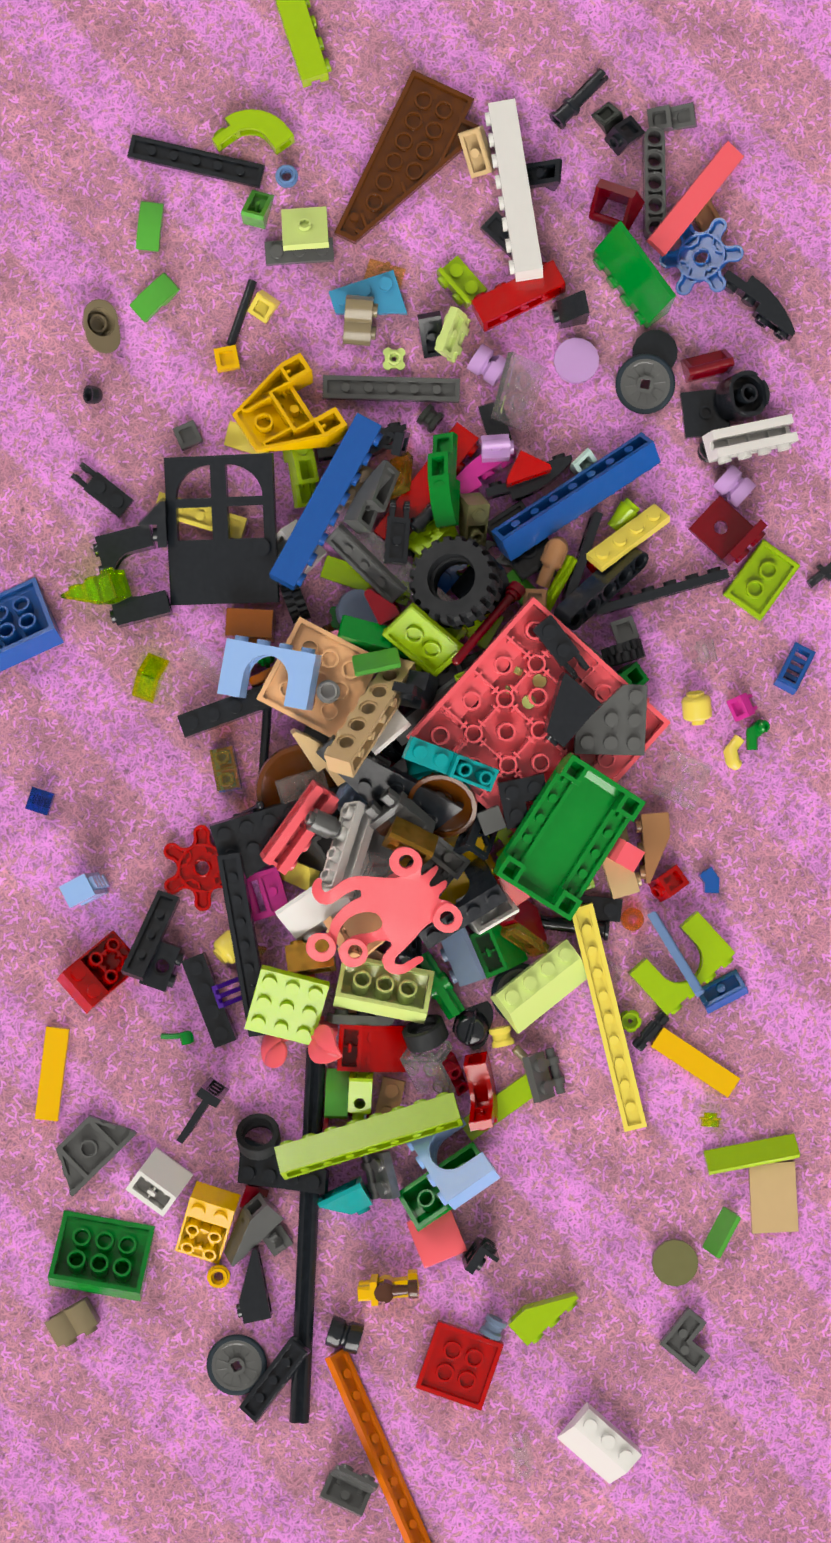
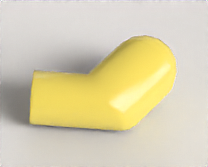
[723,735,744,770]

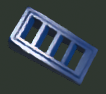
[773,642,816,695]

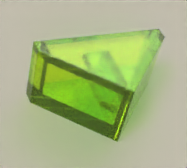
[132,653,170,703]

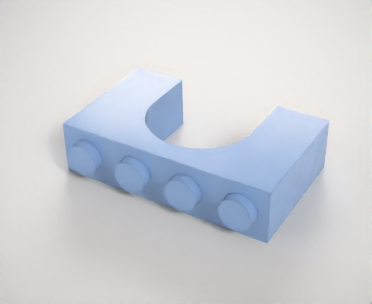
[217,635,322,711]
[406,1116,501,1210]

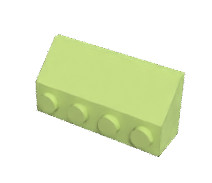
[490,939,587,1034]
[333,958,435,1024]

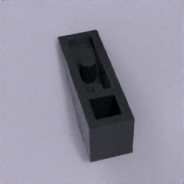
[236,1245,273,1324]

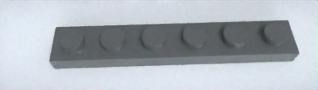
[322,375,460,403]

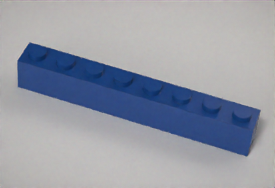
[269,413,383,591]
[491,432,661,561]

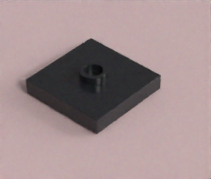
[680,389,730,439]

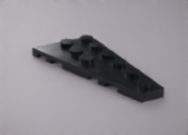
[316,735,464,831]
[209,785,340,879]

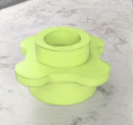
[383,347,406,371]

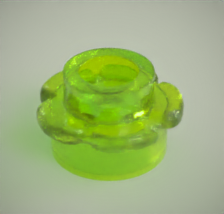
[699,1112,722,1127]

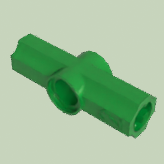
[416,951,466,1020]

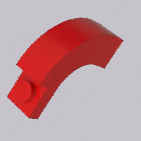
[463,1051,498,1131]

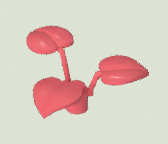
[261,974,342,1068]

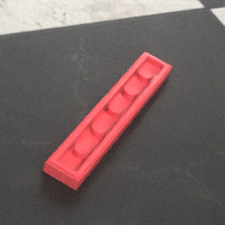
[646,141,744,257]

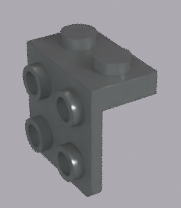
[319,1463,379,1517]

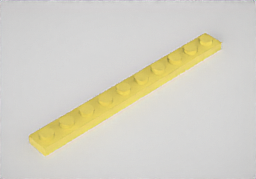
[572,902,647,1132]

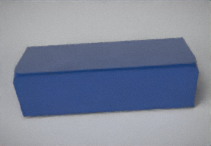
[699,969,748,1014]

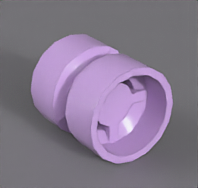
[467,344,510,386]
[713,464,757,508]

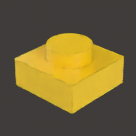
[213,345,241,373]

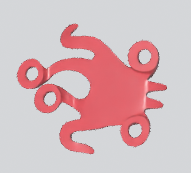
[306,846,463,975]

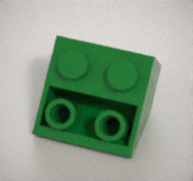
[468,924,528,979]

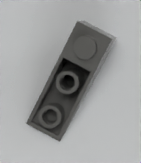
[224,1192,284,1267]

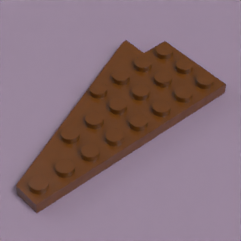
[334,70,479,244]

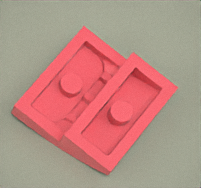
[406,1210,468,1268]

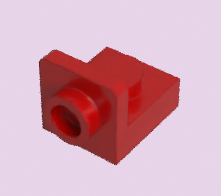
[648,864,689,902]

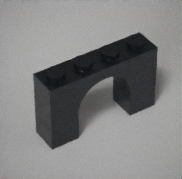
[93,525,173,628]
[418,857,508,949]

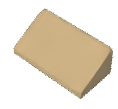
[458,125,495,179]

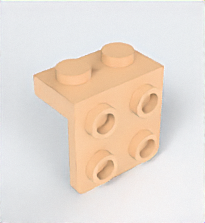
[323,912,385,958]

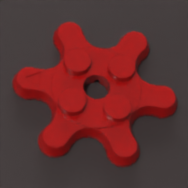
[163,825,222,911]

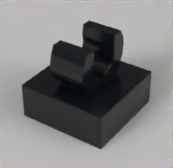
[383,431,410,456]

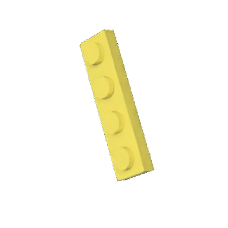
[156,491,248,539]
[586,504,670,572]

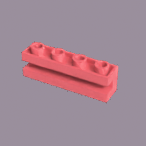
[259,779,339,875]

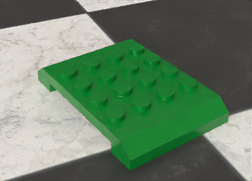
[493,753,646,921]

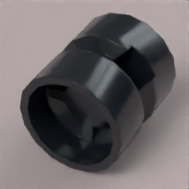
[325,1315,364,1355]

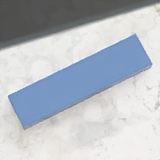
[647,911,705,997]

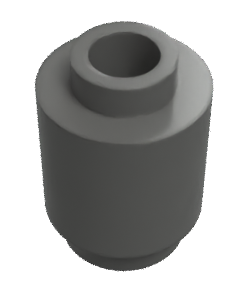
[304,808,341,839]

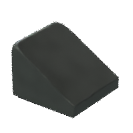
[591,102,624,135]

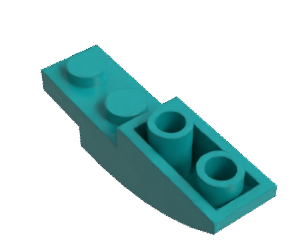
[402,735,499,792]

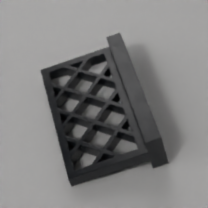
[177,1077,229,1144]

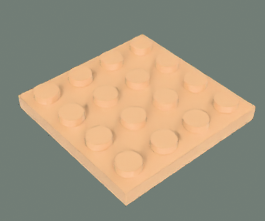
[256,617,375,738]

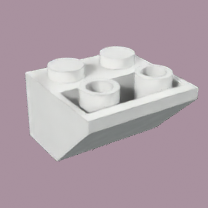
[126,1147,194,1217]

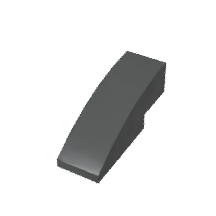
[343,460,400,533]

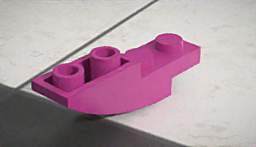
[456,450,517,494]

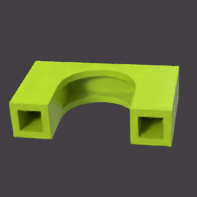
[628,911,735,1015]

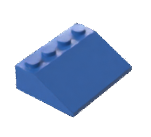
[0,577,64,672]

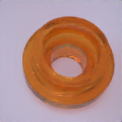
[621,908,644,931]

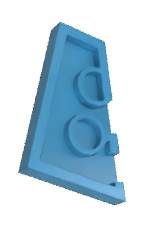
[329,270,408,315]

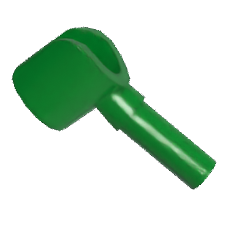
[161,1031,194,1045]

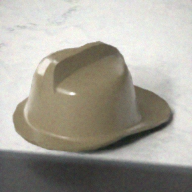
[82,299,121,354]

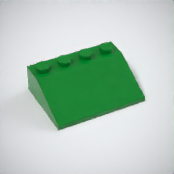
[592,221,676,329]
[48,1210,155,1302]

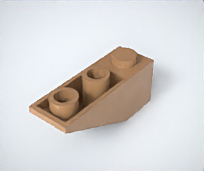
[635,812,670,883]

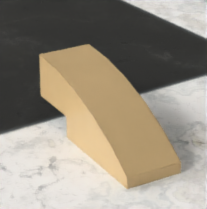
[290,728,346,786]

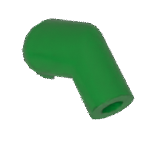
[746,719,770,750]

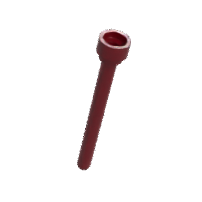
[452,580,526,665]

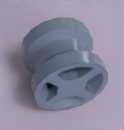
[479,1313,508,1341]

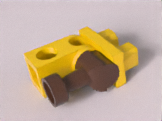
[357,1269,419,1306]

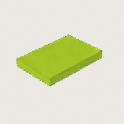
[723,539,800,621]
[382,602,463,677]

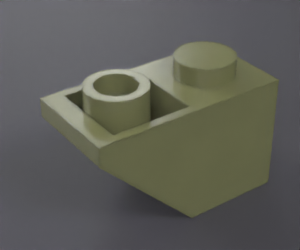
[459,492,490,546]

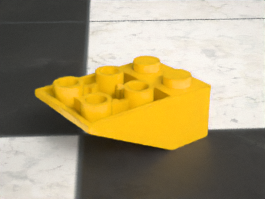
[175,1181,241,1264]

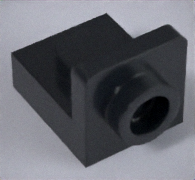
[604,115,645,156]

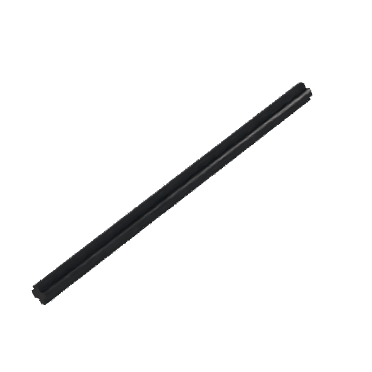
[289,1048,325,1424]

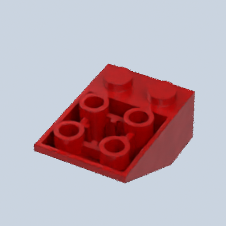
[56,930,130,1014]
[337,1024,408,1072]

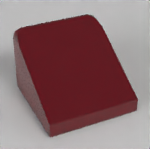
[239,1184,269,1208]

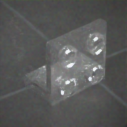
[400,1041,456,1094]

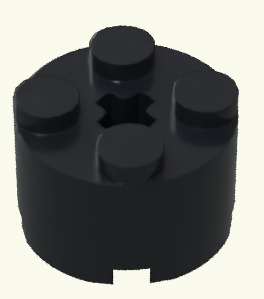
[716,370,770,422]

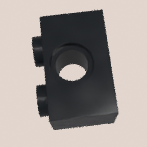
[139,940,185,992]

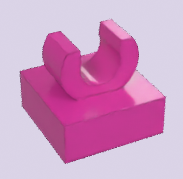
[726,693,758,722]

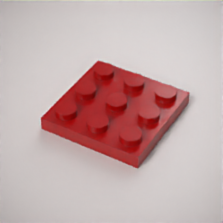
[415,1319,504,1411]

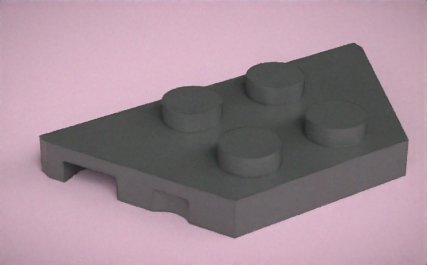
[56,1115,137,1197]

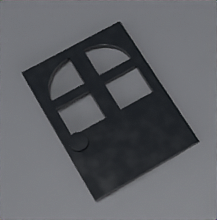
[163,453,280,605]

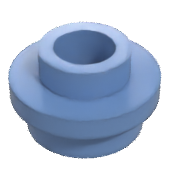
[275,165,298,188]

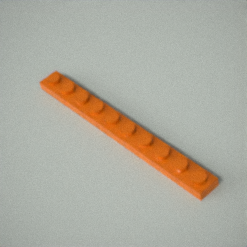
[325,1348,431,1543]

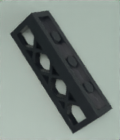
[453,801,498,860]

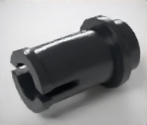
[410,504,434,534]

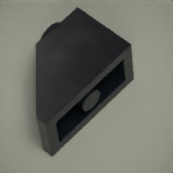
[552,290,590,329]

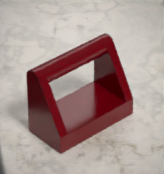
[589,178,645,231]
[680,349,735,383]
[364,586,402,625]

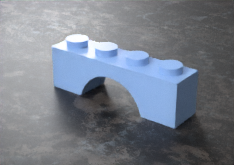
[59,872,110,908]

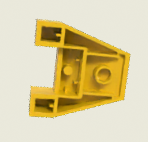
[232,353,348,453]

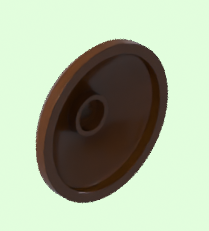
[408,773,478,837]

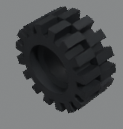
[279,584,311,624]
[601,638,646,667]

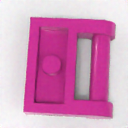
[246,867,289,922]

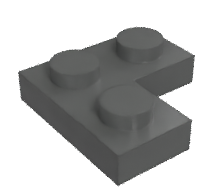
[659,1307,710,1374]

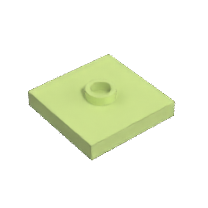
[281,206,329,251]

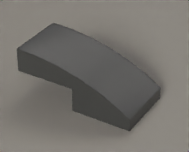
[647,102,697,132]

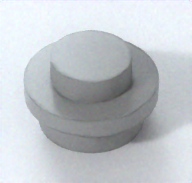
[317,680,340,704]

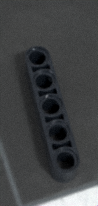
[554,547,649,631]

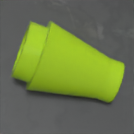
[607,497,640,531]

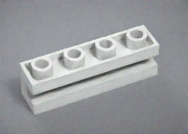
[702,414,799,465]
[320,801,374,899]

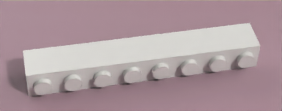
[485,98,543,282]

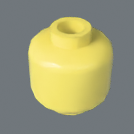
[681,690,712,726]
[213,930,236,964]

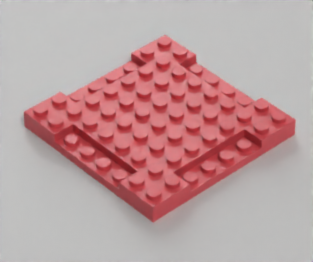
[406,597,671,833]

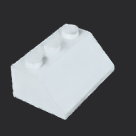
[275,887,357,943]
[557,1402,642,1484]

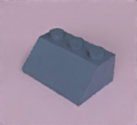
[440,927,486,987]

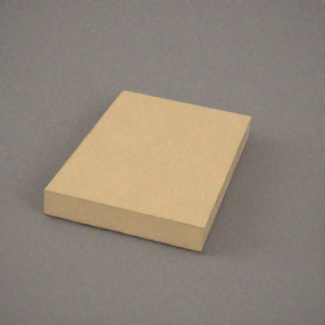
[748,1161,799,1234]

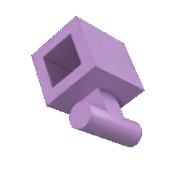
[480,434,514,463]

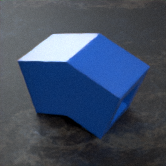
[698,867,720,893]

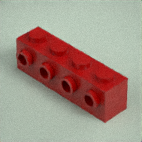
[471,260,566,332]

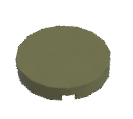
[651,1239,698,1287]

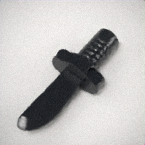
[806,562,831,588]

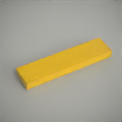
[35,1026,70,1122]
[650,1027,740,1098]

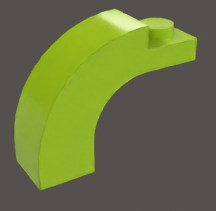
[212,109,295,155]

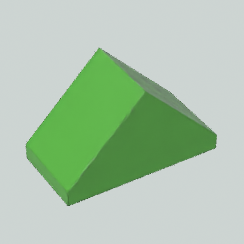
[241,190,274,229]

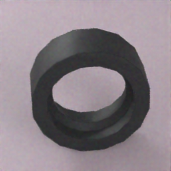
[402,1014,449,1053]
[236,1113,281,1160]

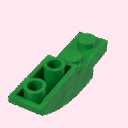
[427,432,460,529]

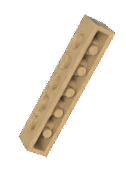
[324,658,416,778]

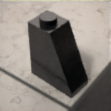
[543,672,601,747]

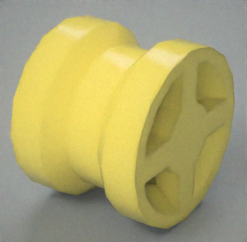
[488,1025,515,1048]

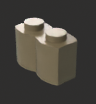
[343,295,378,346]
[44,1296,101,1347]

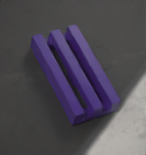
[211,977,242,1009]

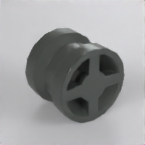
[416,404,444,433]

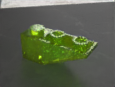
[61,567,132,605]

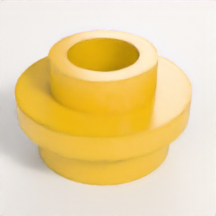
[207,1264,230,1288]

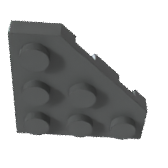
[573,684,648,756]

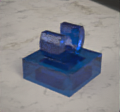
[25,787,55,816]

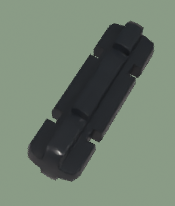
[632,1011,669,1051]

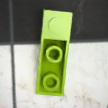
[508,1291,578,1346]

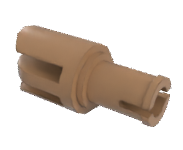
[535,536,568,588]

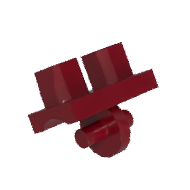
[433,1051,469,1096]

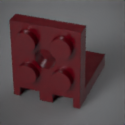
[688,495,768,566]

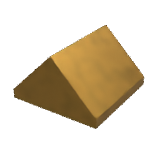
[381,816,439,866]

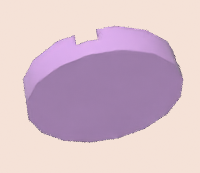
[554,338,599,384]

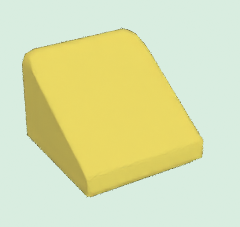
[247,290,281,324]

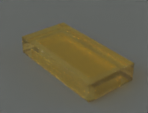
[500,923,550,957]

